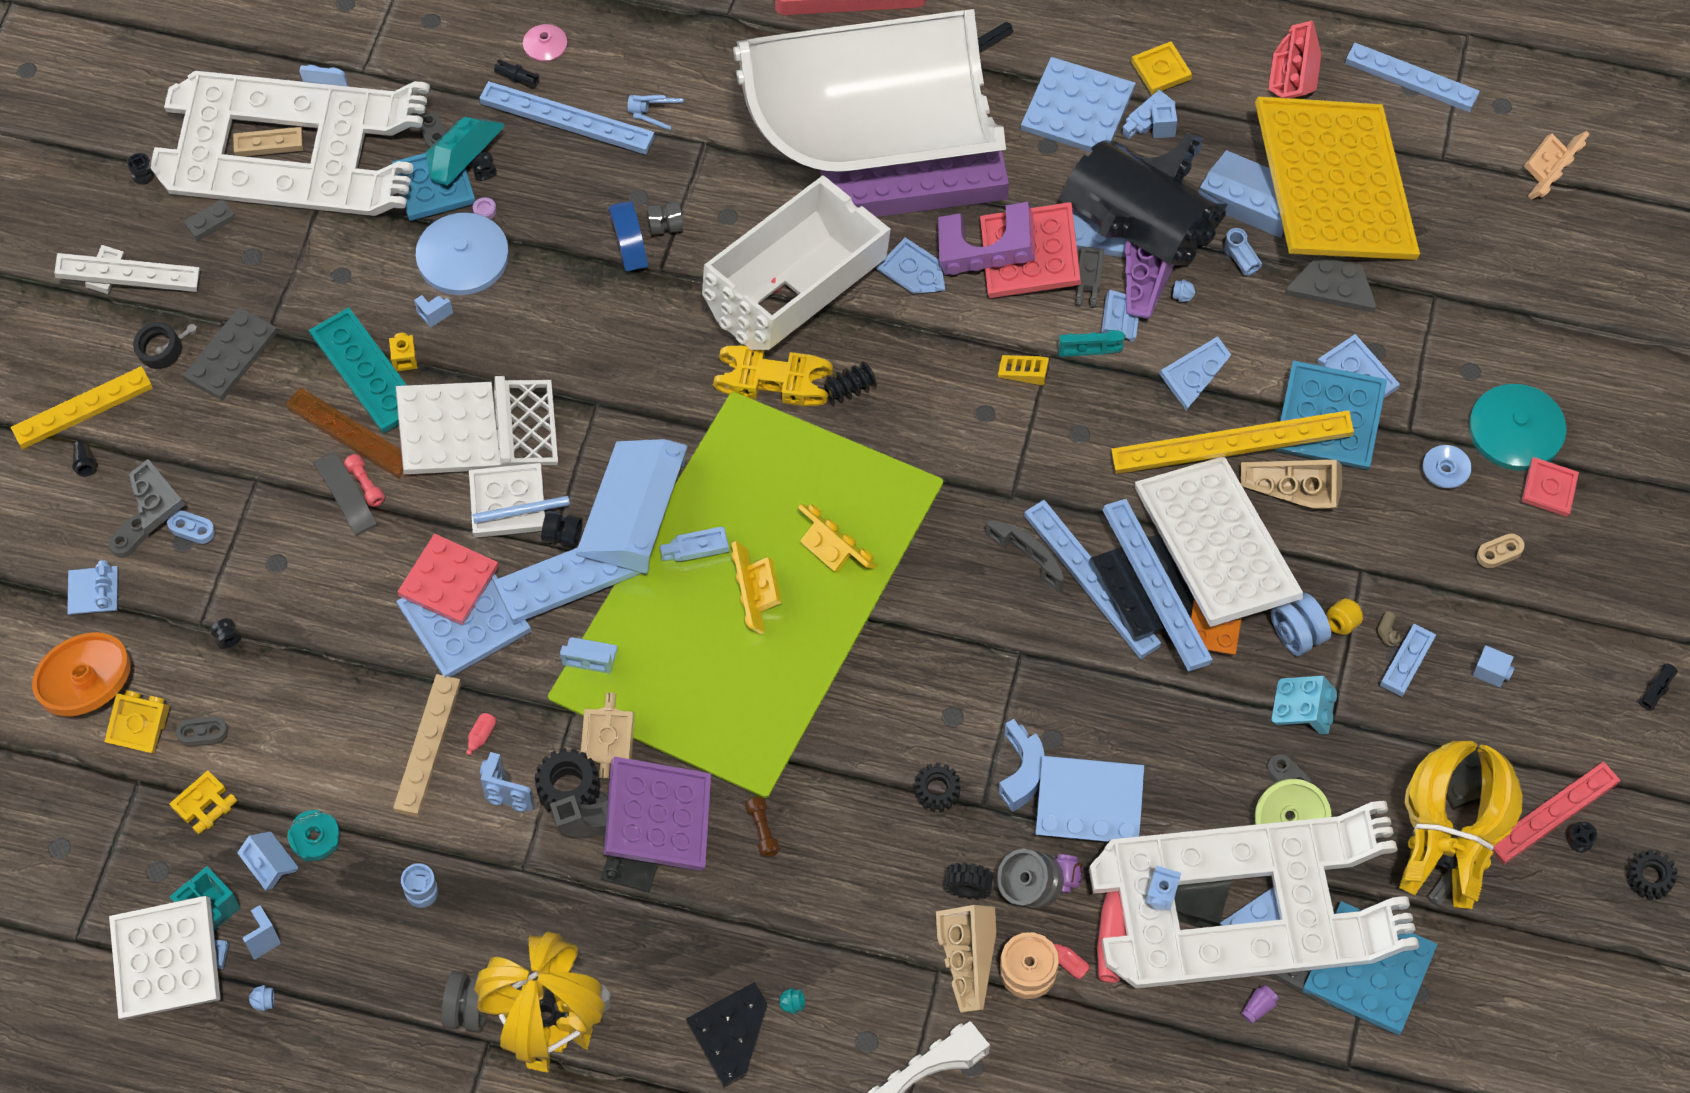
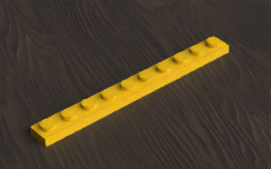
[1111,410,1354,474]

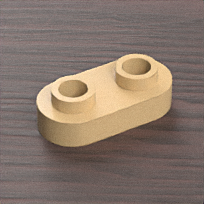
[1477,534,1524,568]

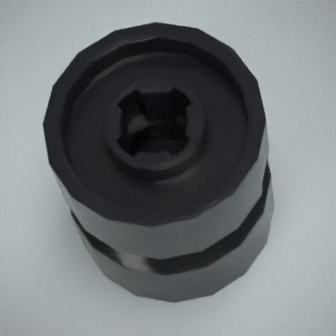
[541,511,583,548]

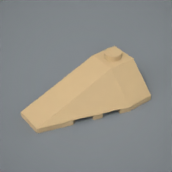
[936,905,996,1013]

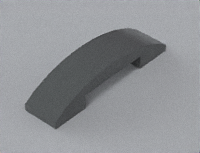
[313,451,377,537]
[986,520,1064,592]

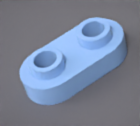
[167,511,215,544]

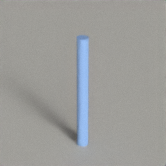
[472,496,570,523]

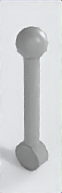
[155,324,197,355]

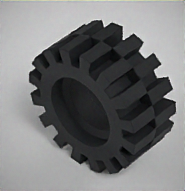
[915,763,961,813]
[1627,850,1678,900]
[945,862,993,900]

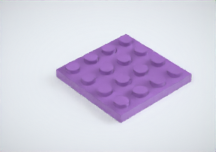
[604,756,711,871]

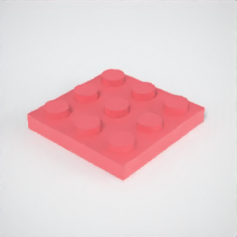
[398,533,499,625]

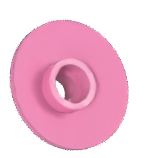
[523,24,567,62]

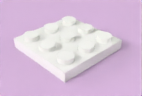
[469,463,545,538]

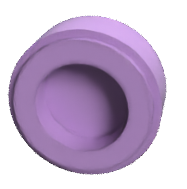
[473,197,496,219]

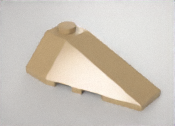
[1241,460,1342,509]

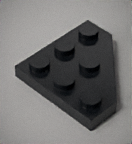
[686,982,768,1088]

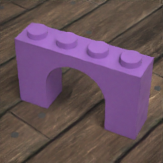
[938,202,1035,275]

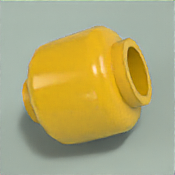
[1326,598,1363,635]

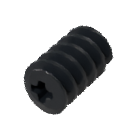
[824,361,877,405]

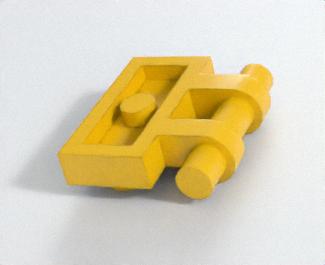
[169,770,237,835]

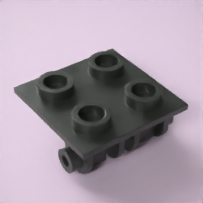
[600,855,659,892]

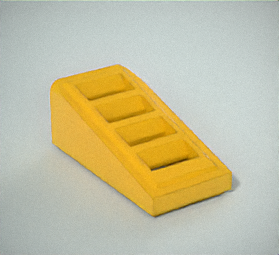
[998,355,1049,386]

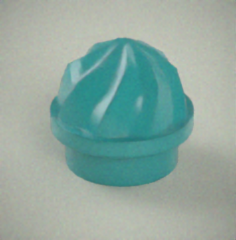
[779,988,805,1014]

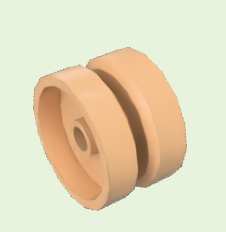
[1000,932,1059,999]

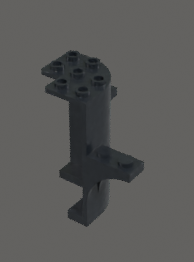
[1058,132,1228,265]

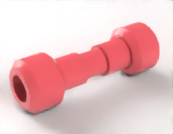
[344,454,385,507]

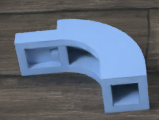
[999,719,1045,812]

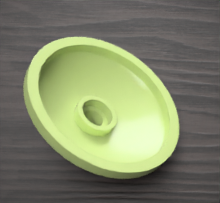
[1255,779,1331,825]

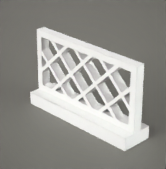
[493,376,558,467]

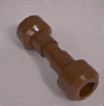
[745,796,780,857]

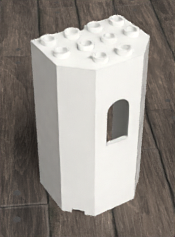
[702,175,891,350]

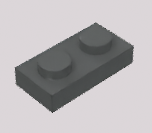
[184,199,236,241]

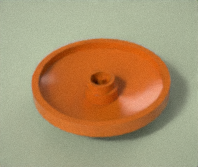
[32,632,131,716]

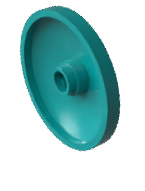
[1469,384,1567,471]

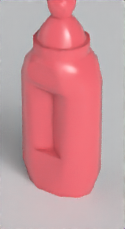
[466,713,496,755]
[1050,940,1090,980]

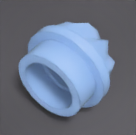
[1173,279,1195,303]
[249,985,274,1012]

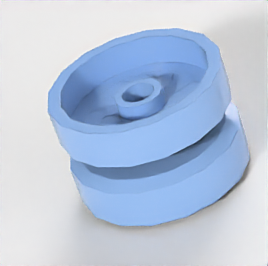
[1271,592,1331,656]

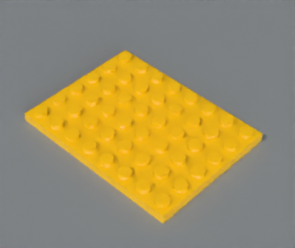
[1255,97,1420,260]

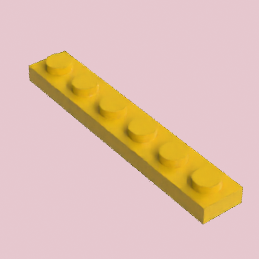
[11,366,153,449]

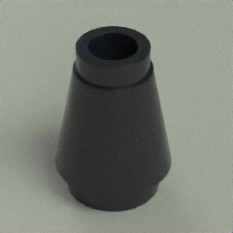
[72,441,97,477]

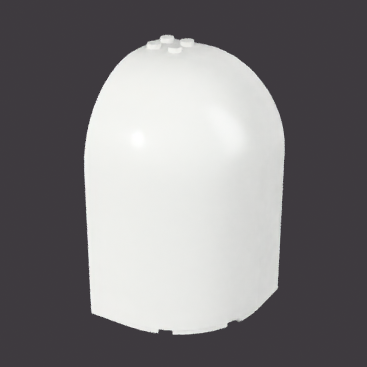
[733,9,1006,171]

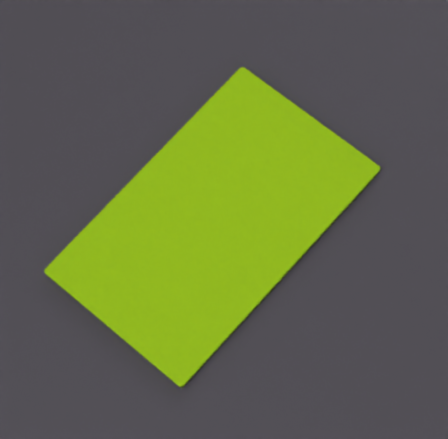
[548,392,943,798]

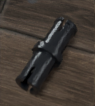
[494,59,540,88]
[1639,663,1678,711]

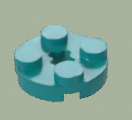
[288,810,340,862]

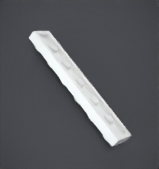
[54,253,200,292]

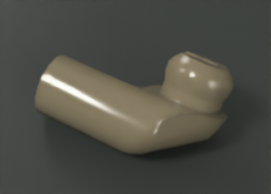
[1378,611,1401,646]

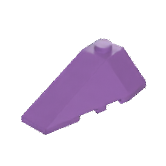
[1125,240,1174,319]

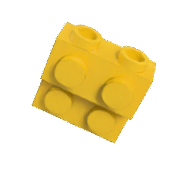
[104,690,170,754]

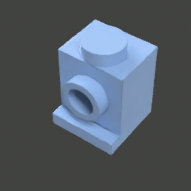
[1145,865,1181,911]

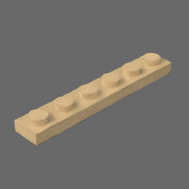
[393,674,461,817]

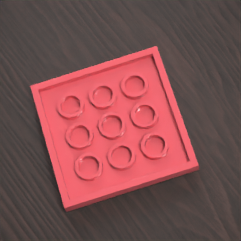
[980,202,1081,298]

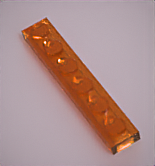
[286,387,403,479]

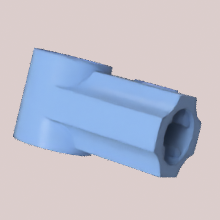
[1224,228,1262,276]

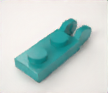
[1058,330,1125,357]

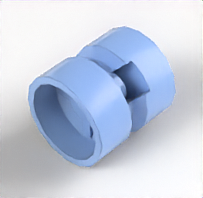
[401,863,438,908]

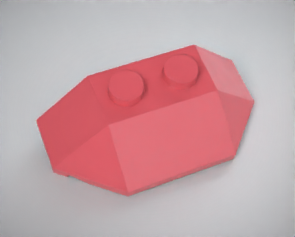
[1268,21,1321,99]

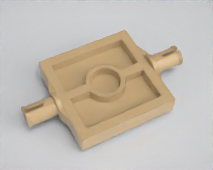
[581,693,635,779]

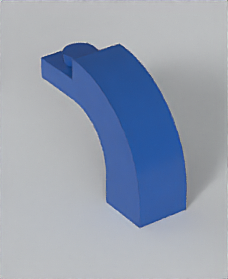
[608,201,648,271]

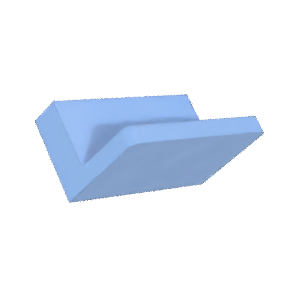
[560,637,617,674]
[237,832,298,890]
[243,905,281,960]

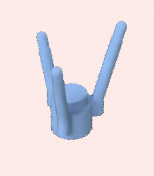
[627,95,684,130]

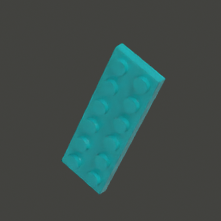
[309,307,407,434]

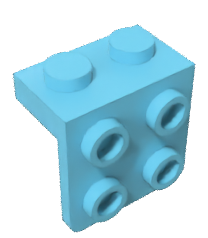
[1272,676,1337,734]

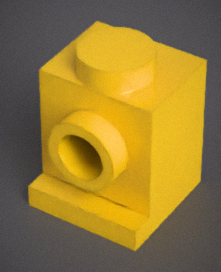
[389,333,418,371]

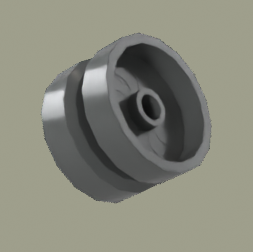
[997,848,1064,909]
[441,970,488,1033]

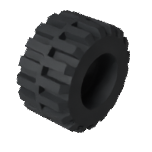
[535,748,601,812]

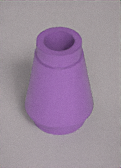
[1241,985,1279,1024]

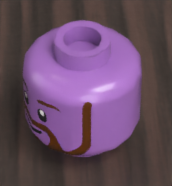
[1055,854,1083,893]

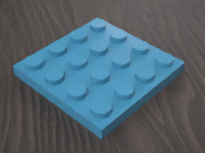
[1274,361,1387,470]
[1302,901,1438,1036]

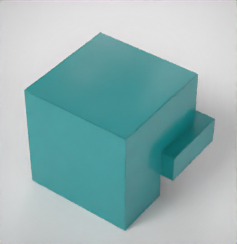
[169,866,241,931]

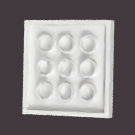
[396,382,500,474]
[109,896,220,1020]

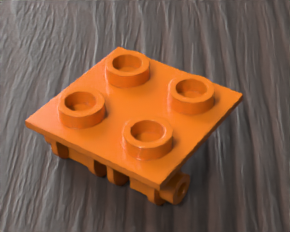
[1191,600,1242,655]

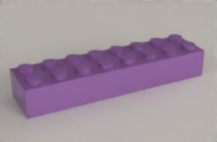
[820,150,1009,217]

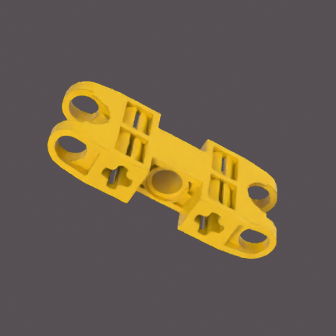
[713,346,833,406]

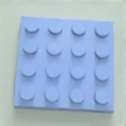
[1021,57,1136,152]
[396,554,531,678]

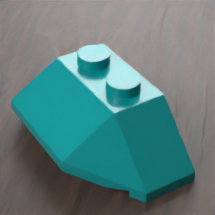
[426,117,505,185]

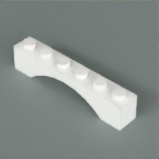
[868,1021,990,1093]

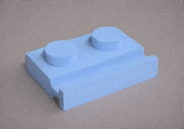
[1101,290,1139,342]

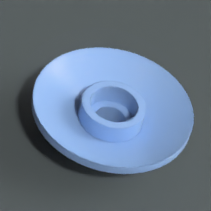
[1423,445,1471,488]

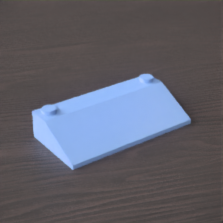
[576,439,688,574]

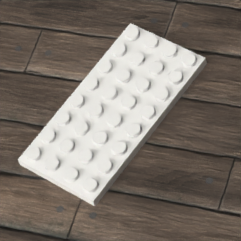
[1135,457,1303,627]

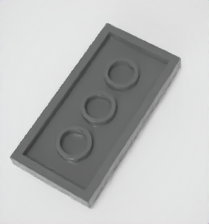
[183,307,278,401]

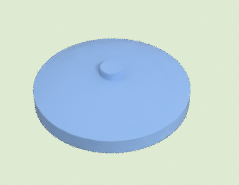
[416,213,509,295]

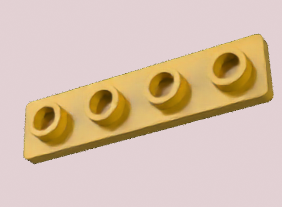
[798,504,878,572]
[731,541,782,635]

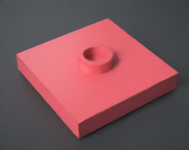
[1521,457,1579,517]

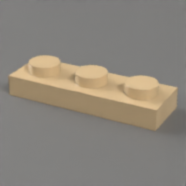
[233,127,303,157]

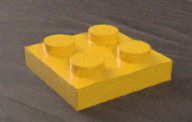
[1131,41,1192,95]

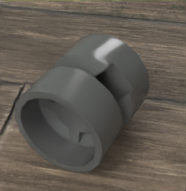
[647,202,683,236]

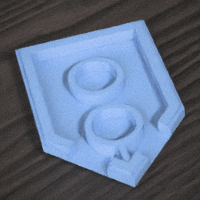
[876,237,945,294]

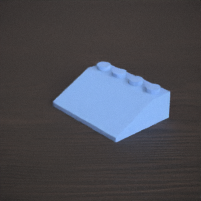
[1200,150,1284,238]
[1036,756,1144,842]

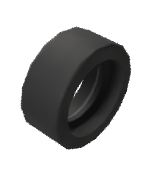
[133,322,182,369]

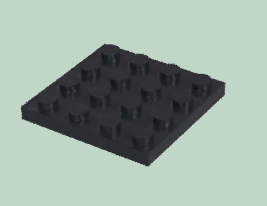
[1089,534,1196,642]

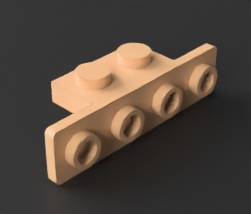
[1524,131,1589,200]

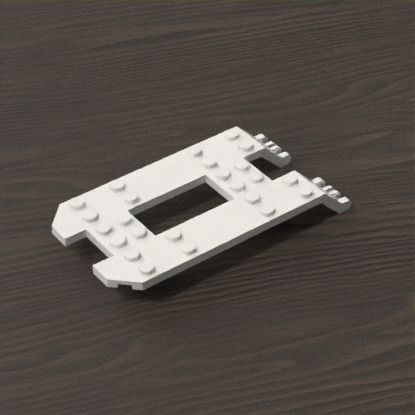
[151,71,430,216]
[1089,801,1419,988]

